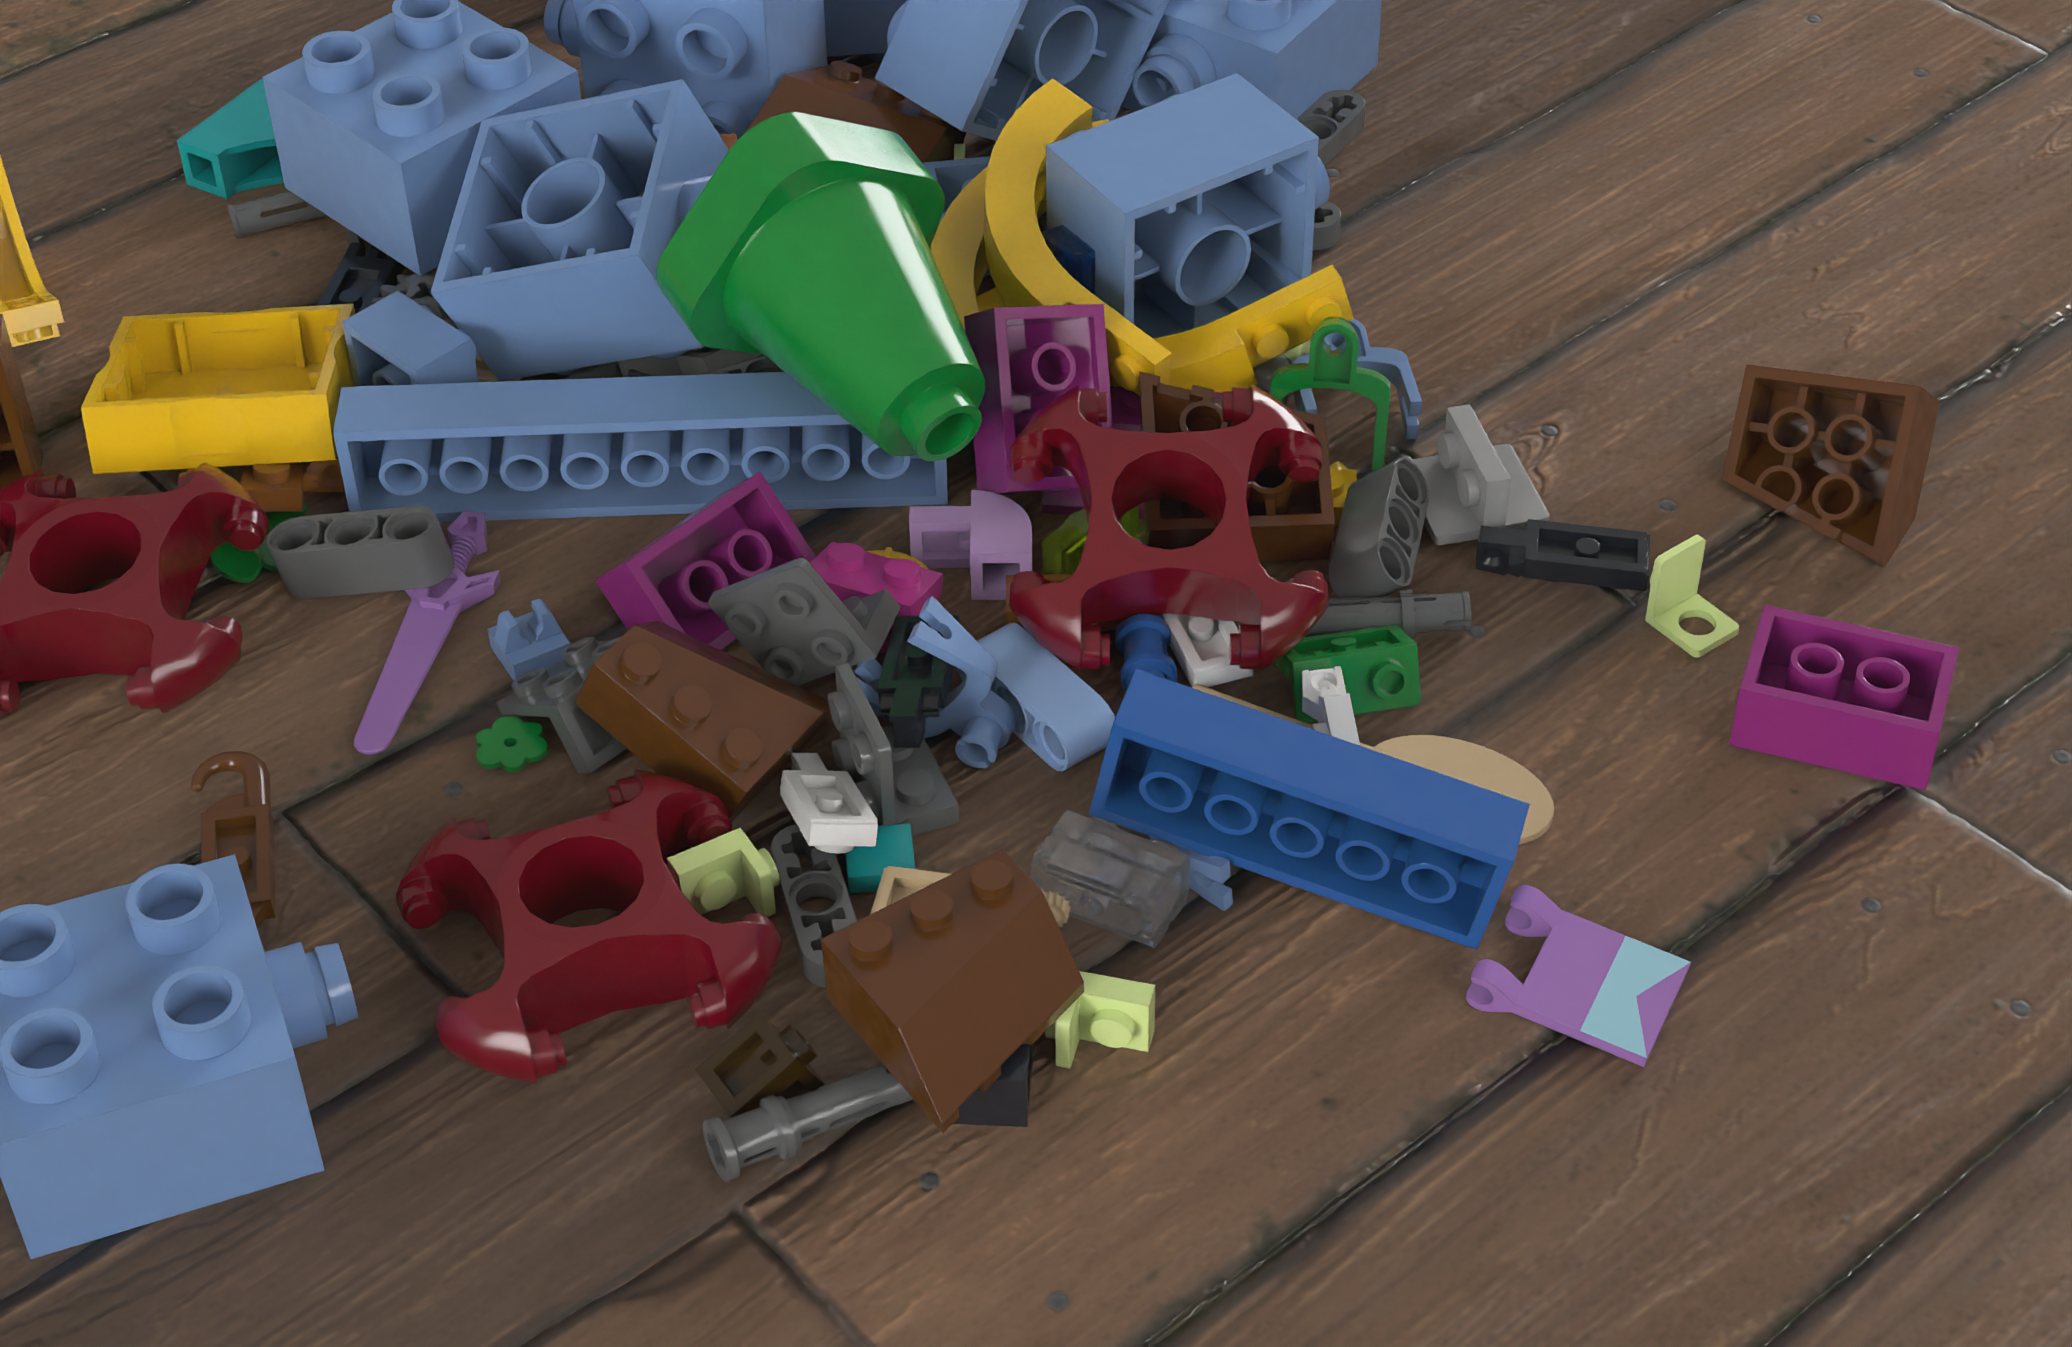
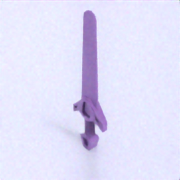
[354,511,501,755]

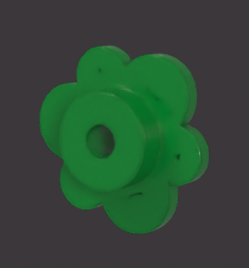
[475,716,548,772]

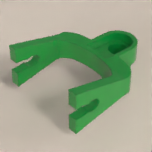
[1270,317,1390,471]

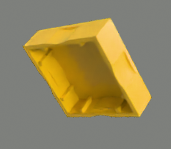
[81,304,355,474]

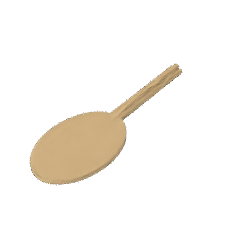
[1192,683,1554,845]

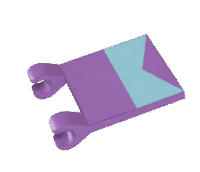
[1466,885,1691,1067]

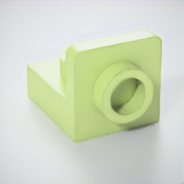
[667,827,780,917]
[1045,971,1155,1068]

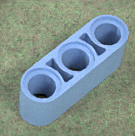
[957,623,1115,772]

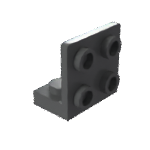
[708,558,901,686]
[496,637,628,773]
[828,663,959,836]

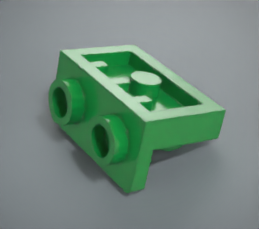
[1276,624,1421,722]

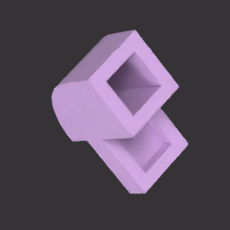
[909,490,1033,600]

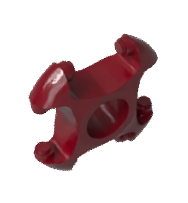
[1009,384,1329,672]
[0,462,269,715]
[396,769,782,1084]

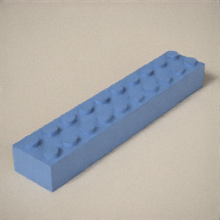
[333,372,948,522]

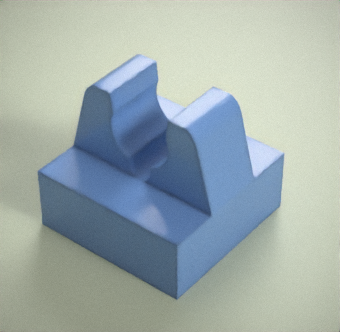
[487,599,570,681]

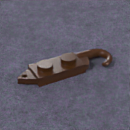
[191,751,276,930]

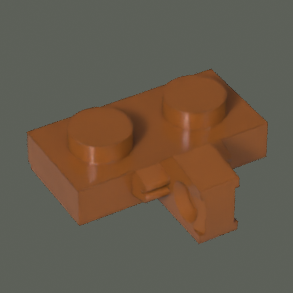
[240,455,345,512]

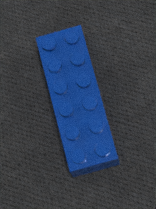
[1089,669,1530,950]

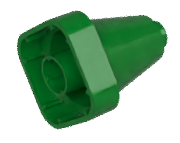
[656,112,985,462]

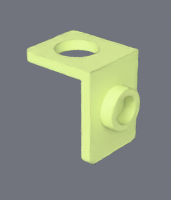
[1645,534,1739,658]

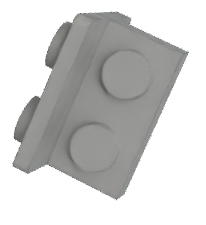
[1411,404,1549,545]

